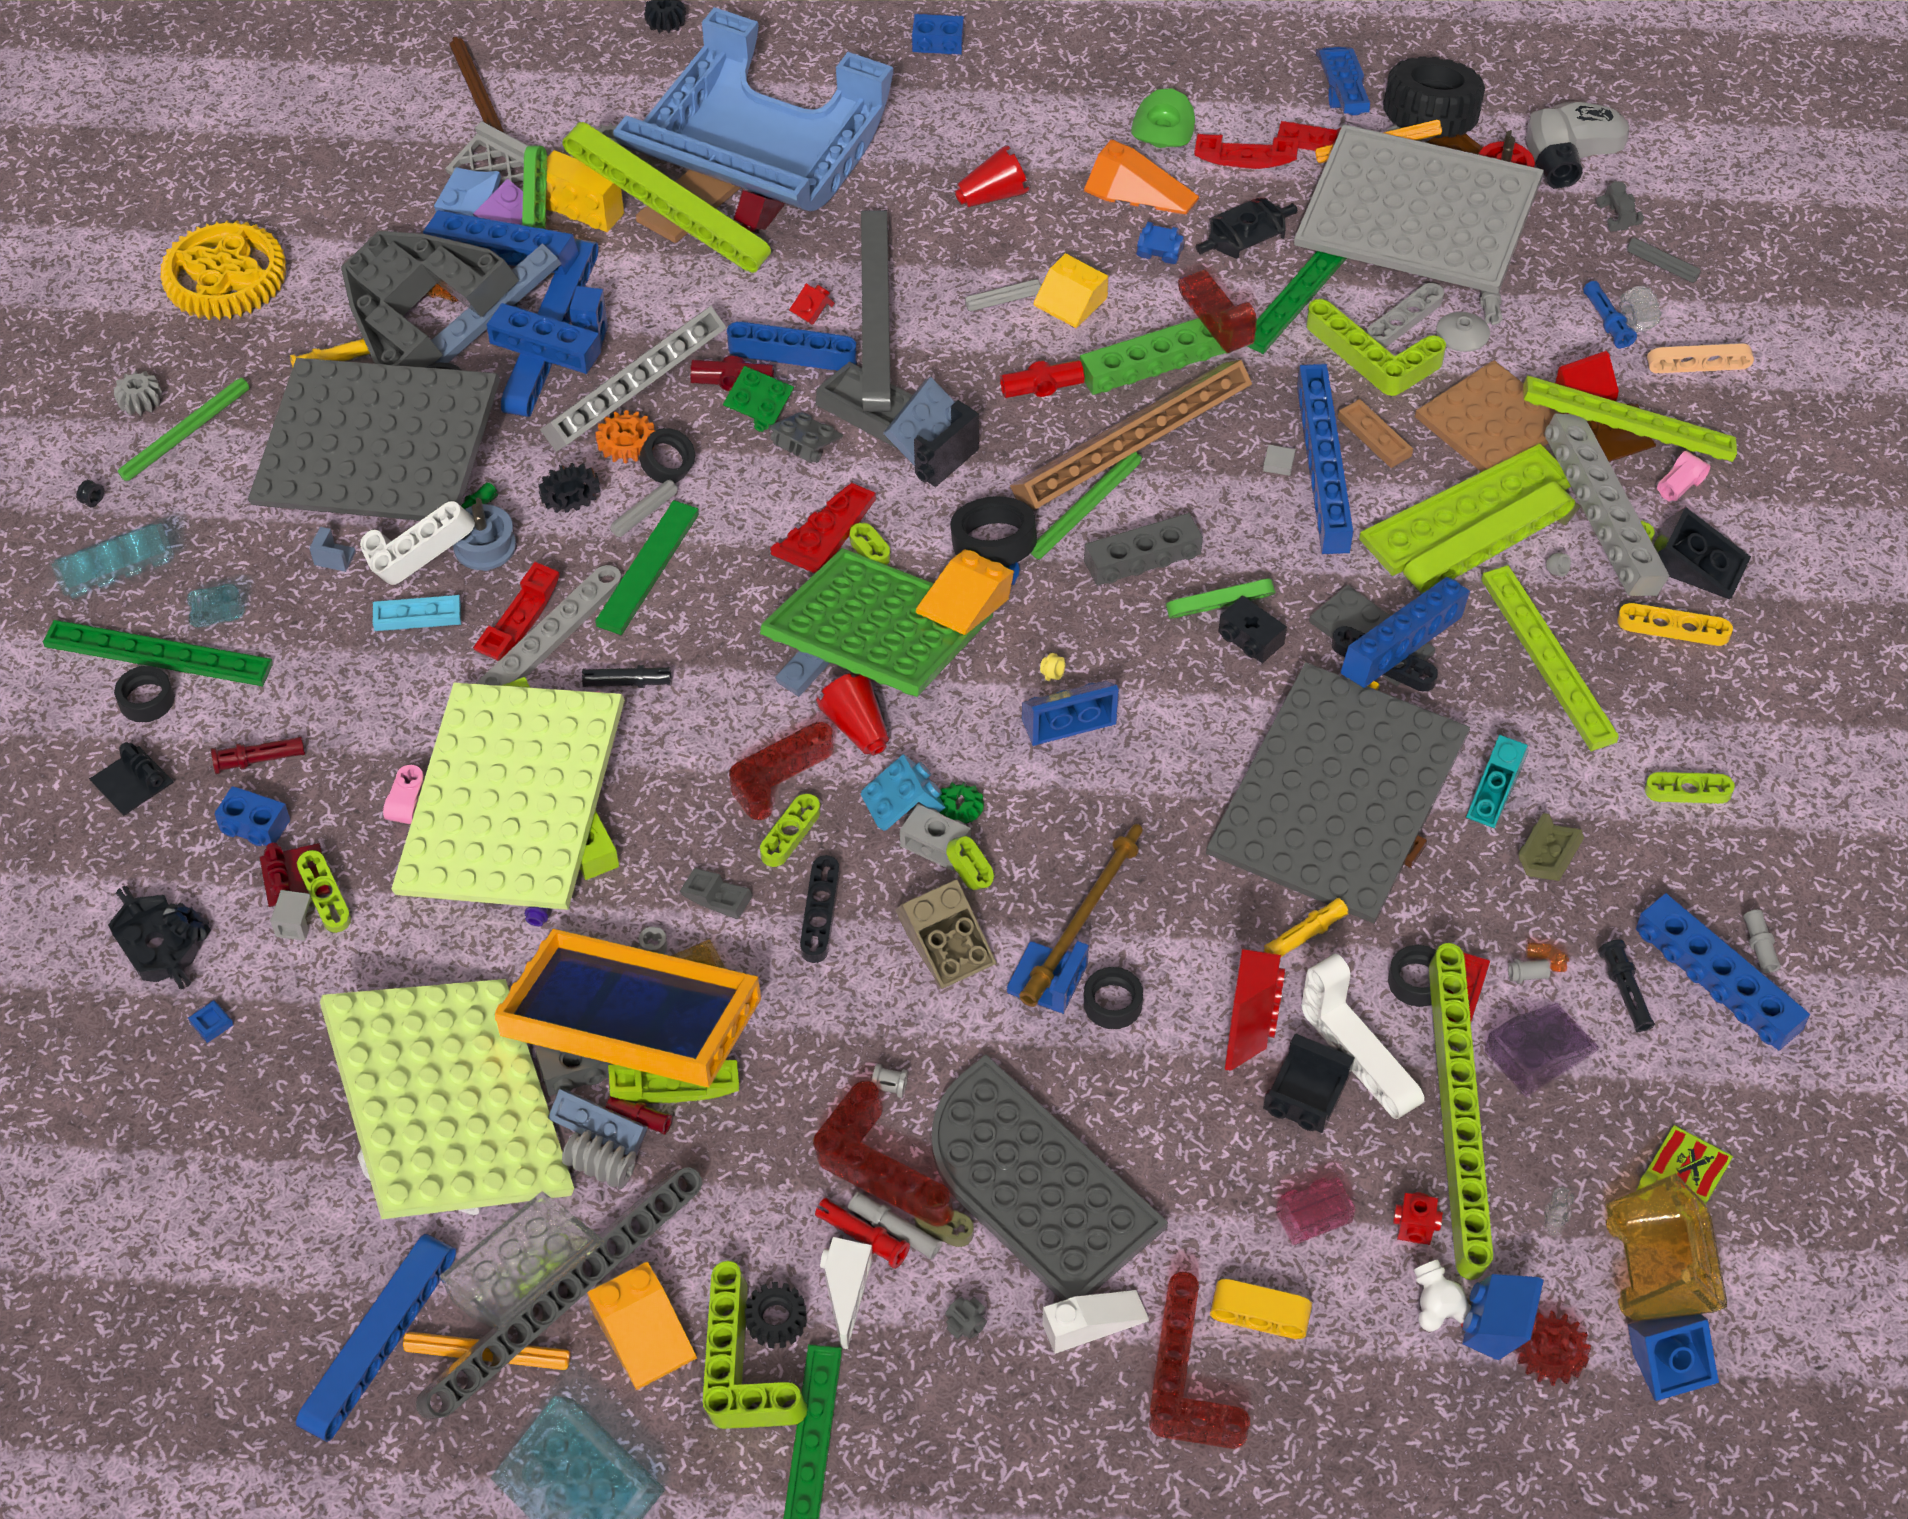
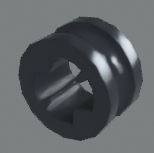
[76,479,104,508]

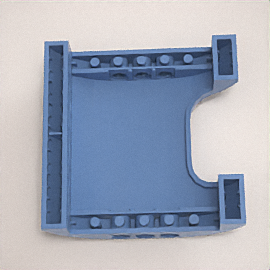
[613,7,893,211]

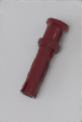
[211,736,305,774]

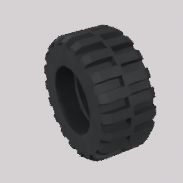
[1383,56,1485,138]

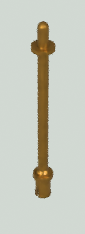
[1019,824,1143,1007]

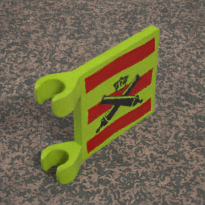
[1636,1125,1733,1224]

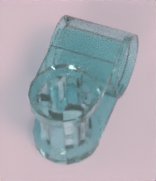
[187,584,246,628]

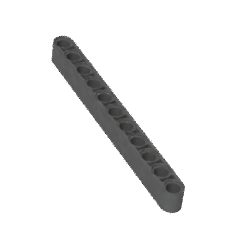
[861,210,891,412]
[416,1167,702,1420]

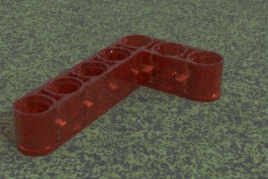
[813,1080,954,1227]
[1149,1271,1250,1449]

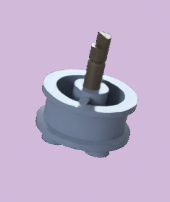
[453,498,516,571]

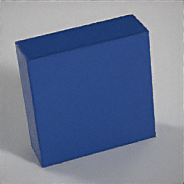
[188,1000,233,1043]

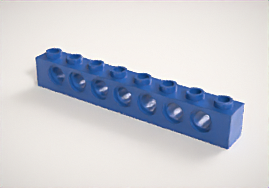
[1297,364,1353,554]

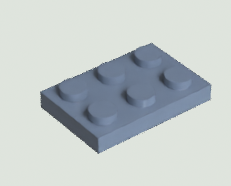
[883,377,955,466]

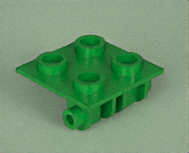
[723,366,794,432]

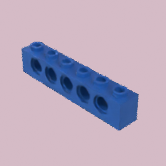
[423,210,579,275]
[1341,577,1470,688]
[1636,893,1810,1051]

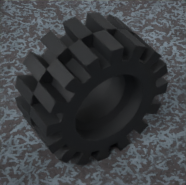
[745,1282,807,1349]

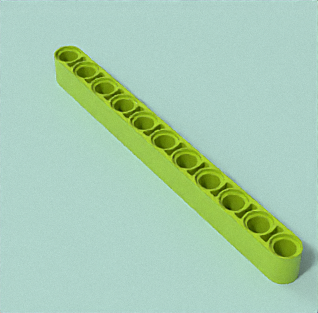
[1429,943,1493,1280]

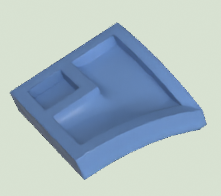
[434,167,501,216]

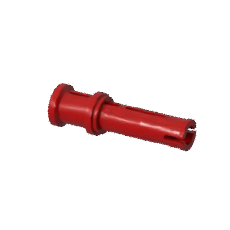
[815,1198,910,1269]

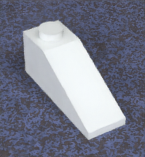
[820,1237,873,1349]
[1042,1290,1149,1354]

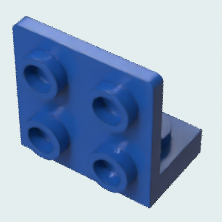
[1007,941,1089,1014]

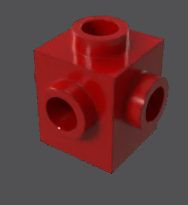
[1393,1192,1443,1245]

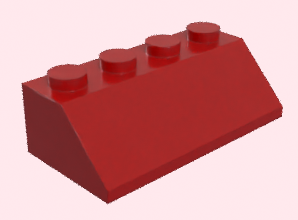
[1225,949,1285,1071]

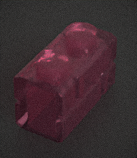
[1276,1177,1355,1245]

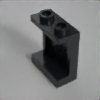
[914,400,979,488]
[1263,1033,1355,1133]

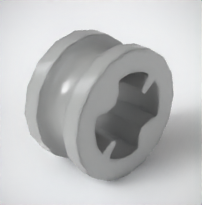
[639,927,667,954]

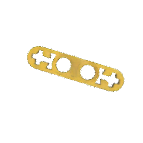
[1617,603,1733,646]

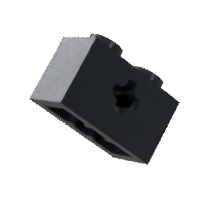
[1218,596,1287,664]

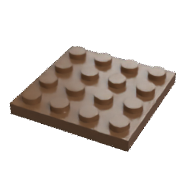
[1415,360,1561,472]

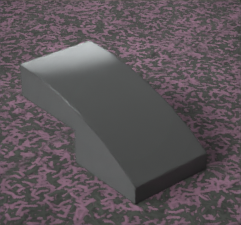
[680,868,752,919]

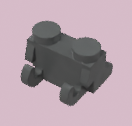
[1596,181,1644,232]

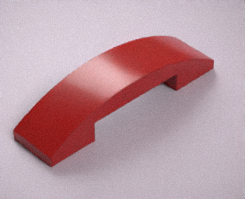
[1194,134,1299,169]
[473,562,560,661]

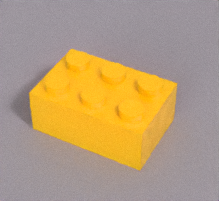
[546,150,624,233]

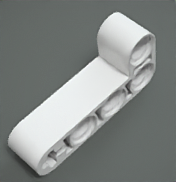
[360,501,475,585]

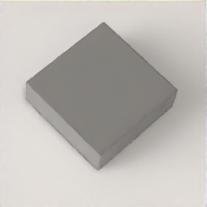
[1263,445,1296,476]

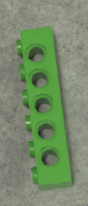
[1080,309,1241,395]

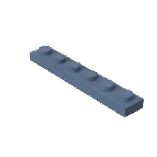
[431,243,561,363]

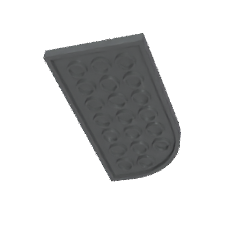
[932,1055,1168,1301]

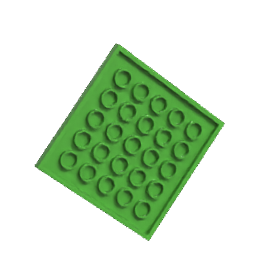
[760,548,993,697]

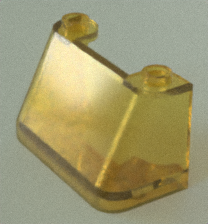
[1606,1173,1728,1321]

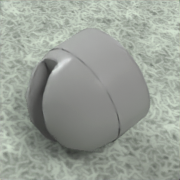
[1546,553,1571,577]

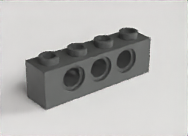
[1084,513,1203,586]
[535,1012,671,1096]

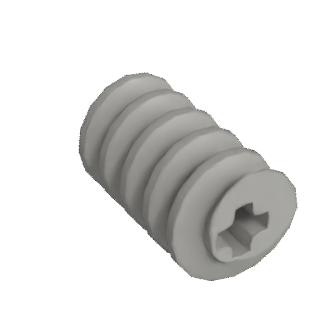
[562,1130,636,1190]

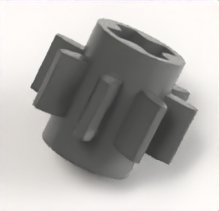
[945,1297,987,1339]

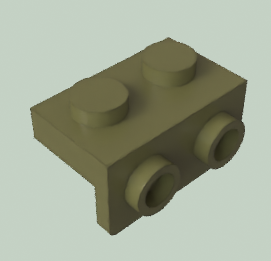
[1519,813,1584,881]

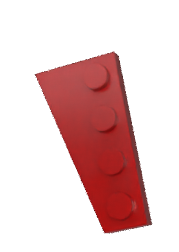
[770,483,876,574]

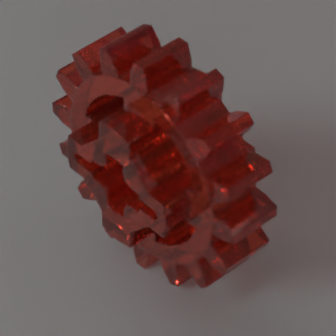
[1514,1311,1591,1386]

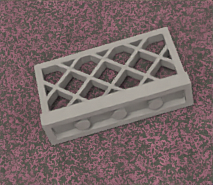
[445,121,548,191]

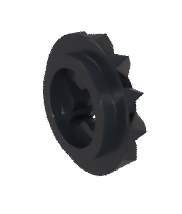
[162,903,211,942]

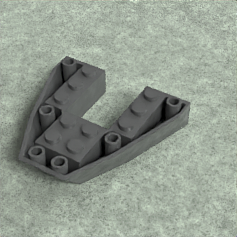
[341,231,519,368]

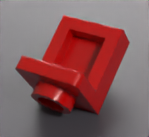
[789,283,835,325]

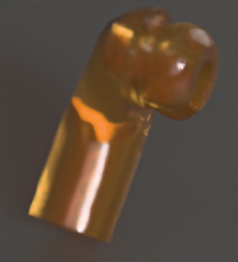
[1526,942,1570,972]

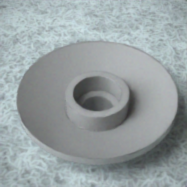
[1436,312,1490,352]

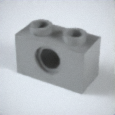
[900,804,971,871]

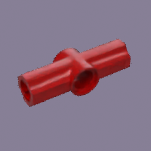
[1000,360,1085,398]

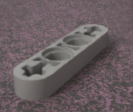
[1367,283,1444,348]

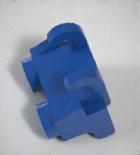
[1136,221,1184,264]

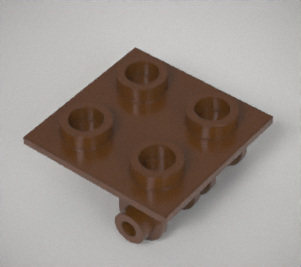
[1587,403,1656,462]

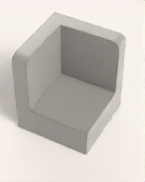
[270,890,311,941]

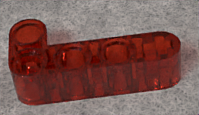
[1178,269,1257,353]
[729,722,834,820]

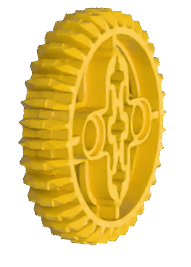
[160,220,286,321]

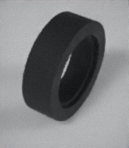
[950,496,1037,566]

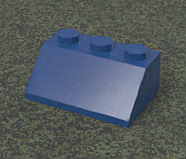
[1021,680,1119,746]

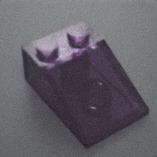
[1484,1003,1599,1097]

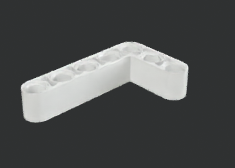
[1301,953,1424,1119]

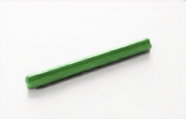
[118,378,249,481]
[1030,452,1142,559]

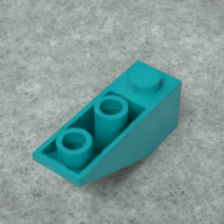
[1466,735,1529,829]

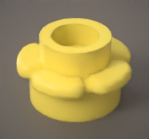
[1040,653,1065,681]

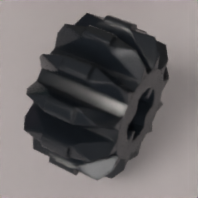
[644,0,686,34]

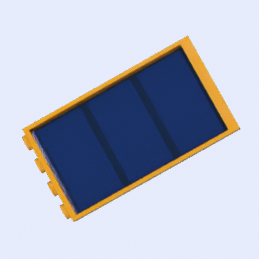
[495,929,761,1088]

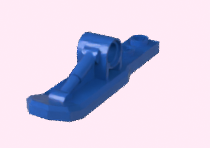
[1316,47,1370,115]

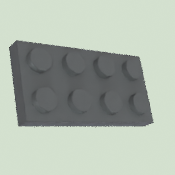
[1309,585,1436,686]

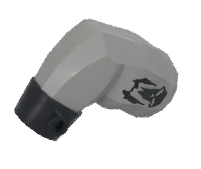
[1526,102,1629,189]

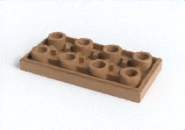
[636,170,741,243]

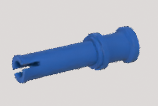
[1583,281,1637,349]

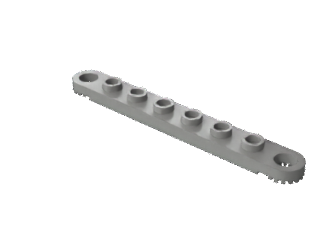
[475,565,622,686]

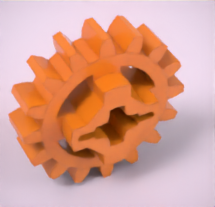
[595,410,655,463]

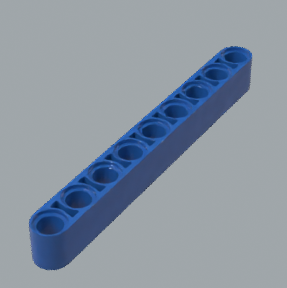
[501,238,599,417]

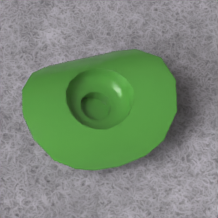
[1131,88,1195,148]

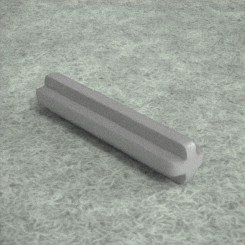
[965,279,1041,312]
[610,480,678,537]

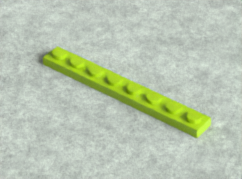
[1523,375,1737,462]
[1481,565,1619,751]

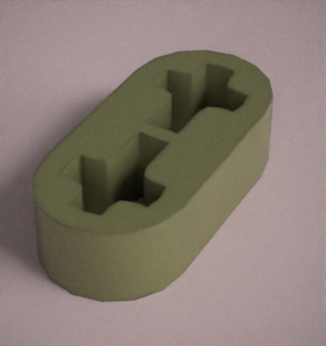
[914,1200,974,1247]

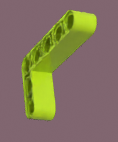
[1306,299,1446,396]
[702,1261,808,1429]

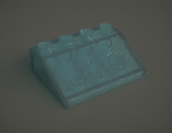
[491,1396,666,1519]

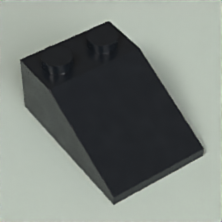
[1653,507,1751,599]

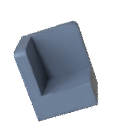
[310,527,356,572]

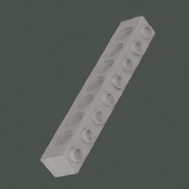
[540,306,727,452]
[1544,414,1669,596]

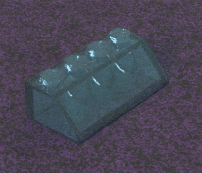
[48,522,174,599]

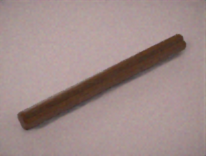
[449,37,504,133]

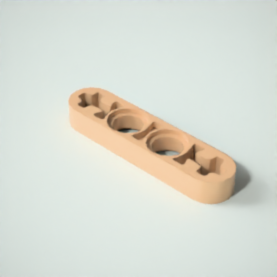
[1647,344,1754,373]

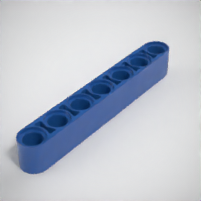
[296,1234,456,1442]

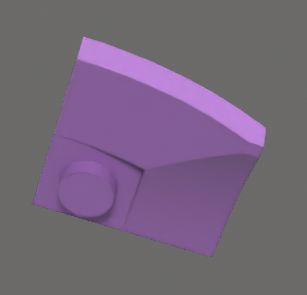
[473,178,547,225]

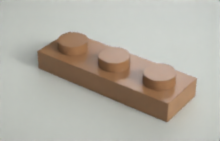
[1338,399,1413,468]

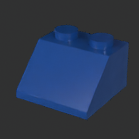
[1462,1274,1544,1360]
[1628,1307,1719,1401]

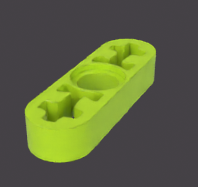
[1645,772,1735,804]
[760,794,820,867]
[297,850,351,933]

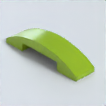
[608,1060,739,1103]

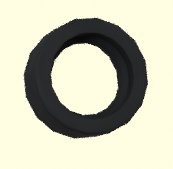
[639,428,695,483]
[114,666,175,722]
[1388,944,1448,1007]
[1083,967,1143,1029]

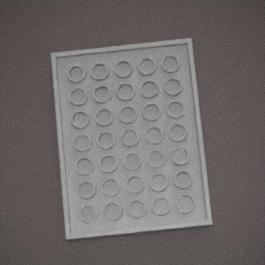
[1294,124,1544,294]

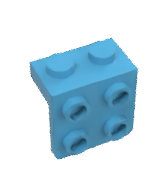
[861,754,945,831]

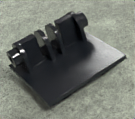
[89,742,174,816]

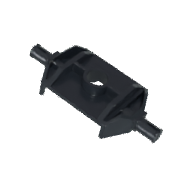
[1196,198,1297,259]
[108,886,199,989]

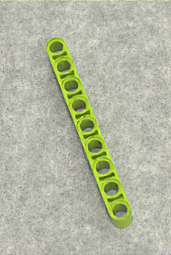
[562,122,771,273]

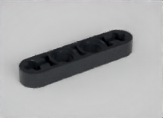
[1332,626,1438,692]
[800,855,840,963]

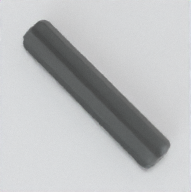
[1627,238,1701,283]

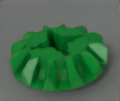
[939,781,984,824]

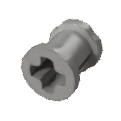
[871,1064,908,1098]

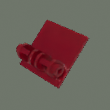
[259,843,330,907]

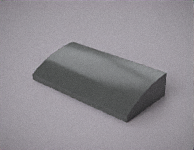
[816,362,913,449]

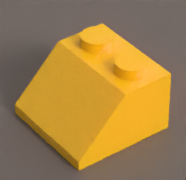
[1034,253,1109,328]

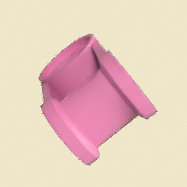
[383,765,424,824]

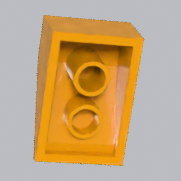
[916,549,1014,635]
[587,1261,697,1390]

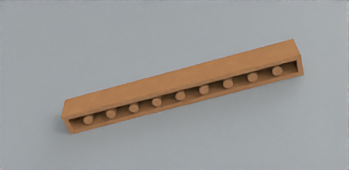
[1010,360,1252,509]

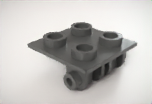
[768,413,843,463]

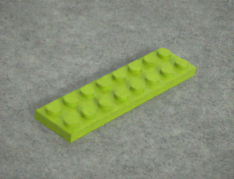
[1359,444,1571,577]

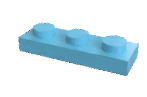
[373,595,461,631]

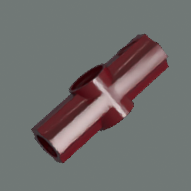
[690,356,774,391]

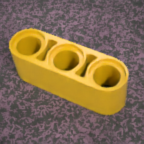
[1210,1279,1312,1339]

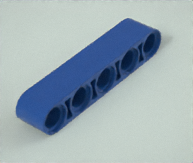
[727,322,857,371]

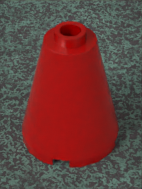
[954,145,1029,207]
[816,673,889,756]

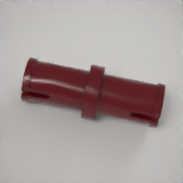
[605,1097,672,1135]

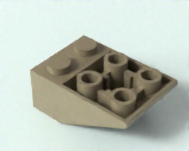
[895,879,997,989]

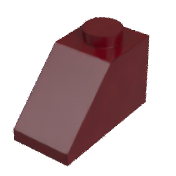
[733,190,785,233]

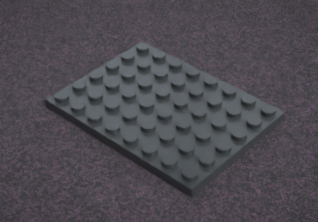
[248,358,500,521]
[1206,662,1470,924]

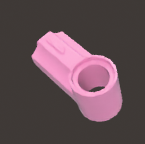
[1657,451,1711,502]

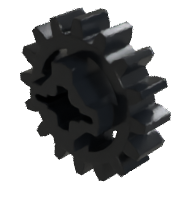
[538,463,601,513]

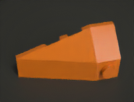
[1084,139,1199,214]

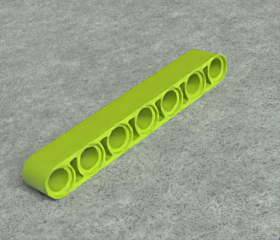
[1403,481,1575,594]

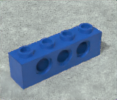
[487,303,601,374]

